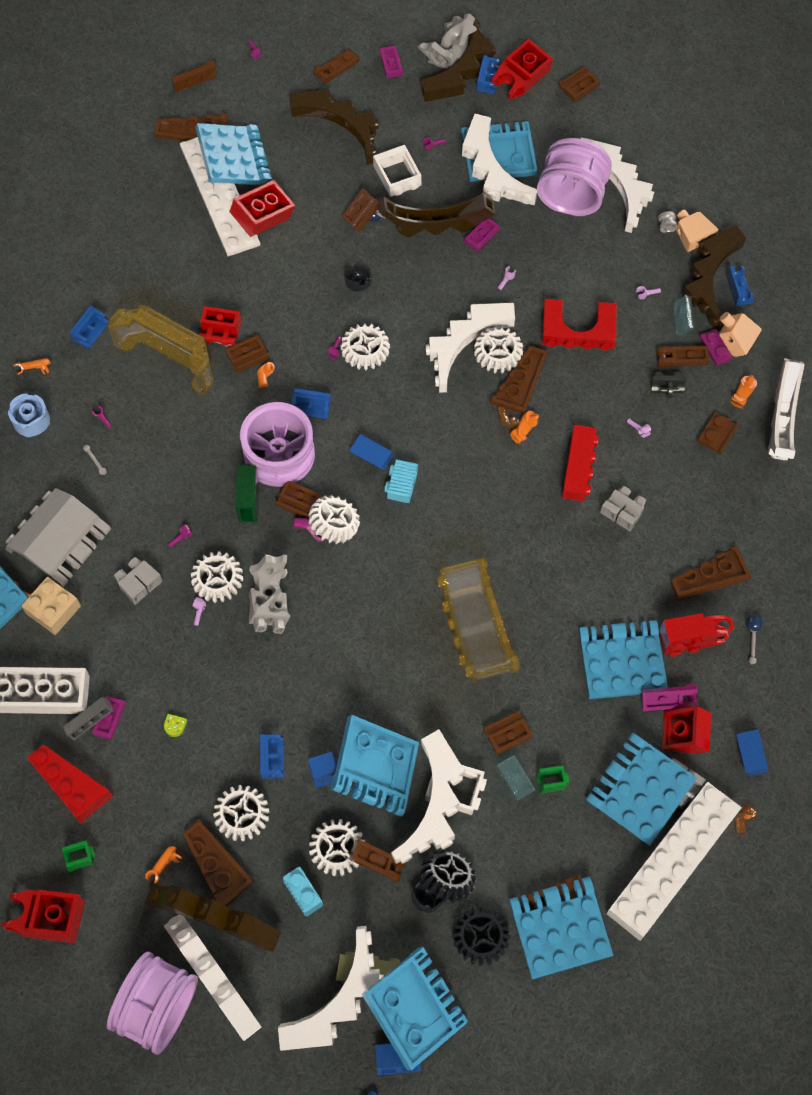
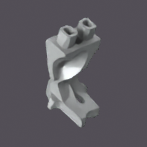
[418,14,477,69]
[249,554,290,634]

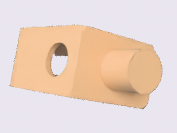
[676,210,718,252]
[720,312,762,357]

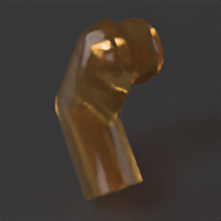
[497,407,519,429]
[735,806,757,834]

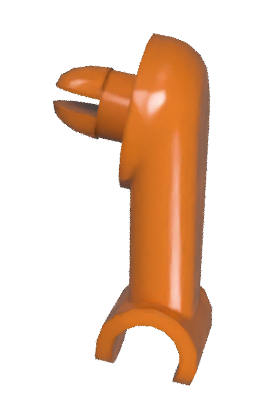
[13,358,51,375]
[730,375,757,408]
[510,411,539,444]
[145,846,182,884]

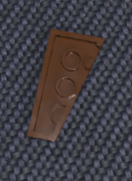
[490,346,548,414]
[183,820,253,906]

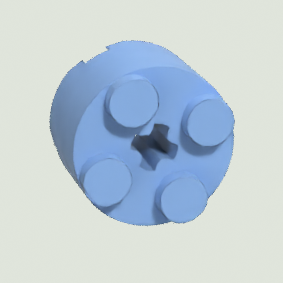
[8,394,50,437]

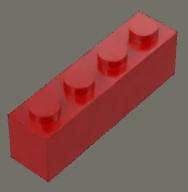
[562,425,599,502]

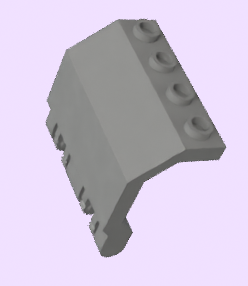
[5,488,111,587]

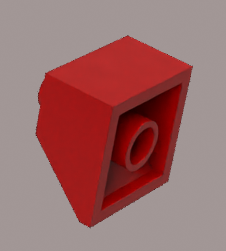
[662,706,711,754]

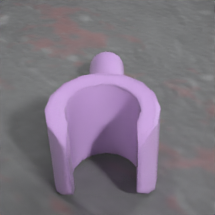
[498,266,516,290]
[636,286,661,299]
[627,418,651,438]
[193,597,206,626]

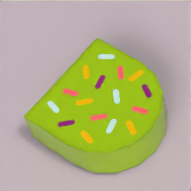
[164,714,187,737]

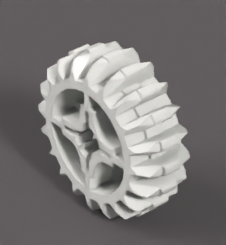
[341,323,390,370]
[474,326,523,374]
[308,495,360,544]
[191,551,243,603]
[213,785,270,841]
[309,819,365,876]

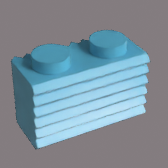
[385,459,418,503]
[283,867,323,916]

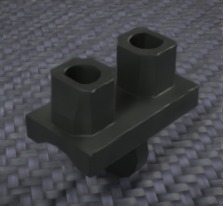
[651,372,686,398]

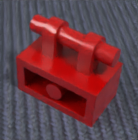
[199,306,242,346]

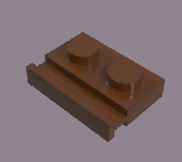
[559,66,600,102]
[342,189,379,232]
[225,335,270,373]
[697,412,739,454]
[275,481,322,518]
[483,711,533,755]

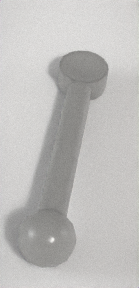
[83,445,107,475]

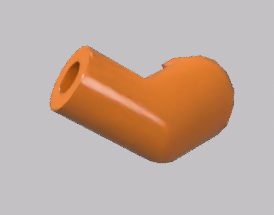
[257,362,275,388]

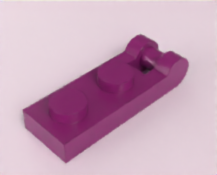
[641,684,698,711]

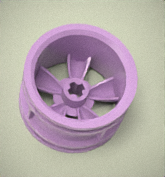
[537,138,612,216]
[240,402,315,487]
[107,952,198,1055]

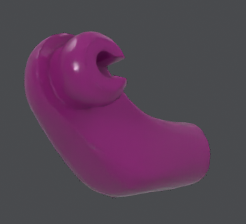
[294,518,326,541]

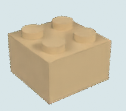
[22,577,81,635]

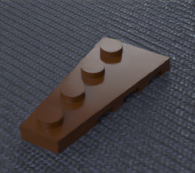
[155,113,228,141]
[671,545,751,600]

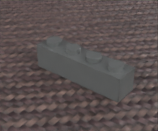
[63,697,114,740]

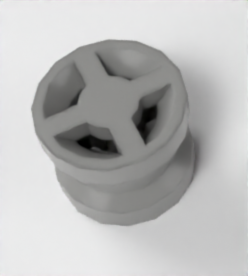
[658,211,677,232]

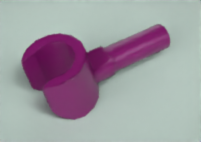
[248,40,262,60]
[423,138,446,151]
[328,336,342,360]
[91,405,112,429]
[168,525,192,548]

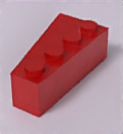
[27,745,113,823]

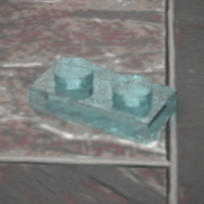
[673,296,694,336]
[497,755,536,801]

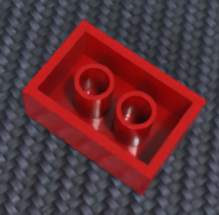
[229,180,295,237]

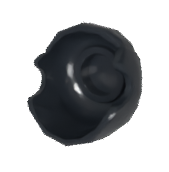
[344,266,372,292]
[411,882,443,913]

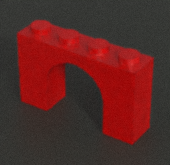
[542,299,617,350]

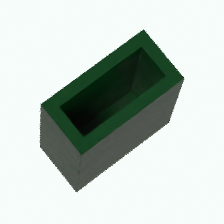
[235,464,259,522]

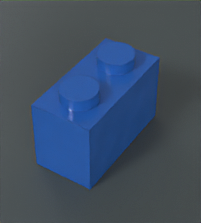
[308,752,338,788]

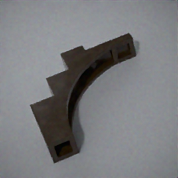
[421,15,496,102]
[289,89,379,164]
[379,193,496,238]
[683,225,746,331]
[145,884,281,952]

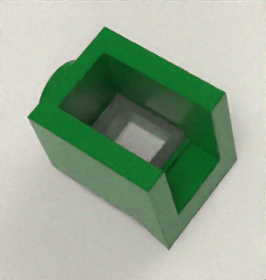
[536,766,569,794]
[62,841,95,873]

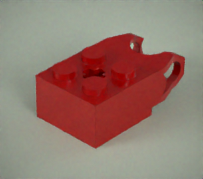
[491,39,553,100]
[659,614,735,657]
[2,890,85,943]

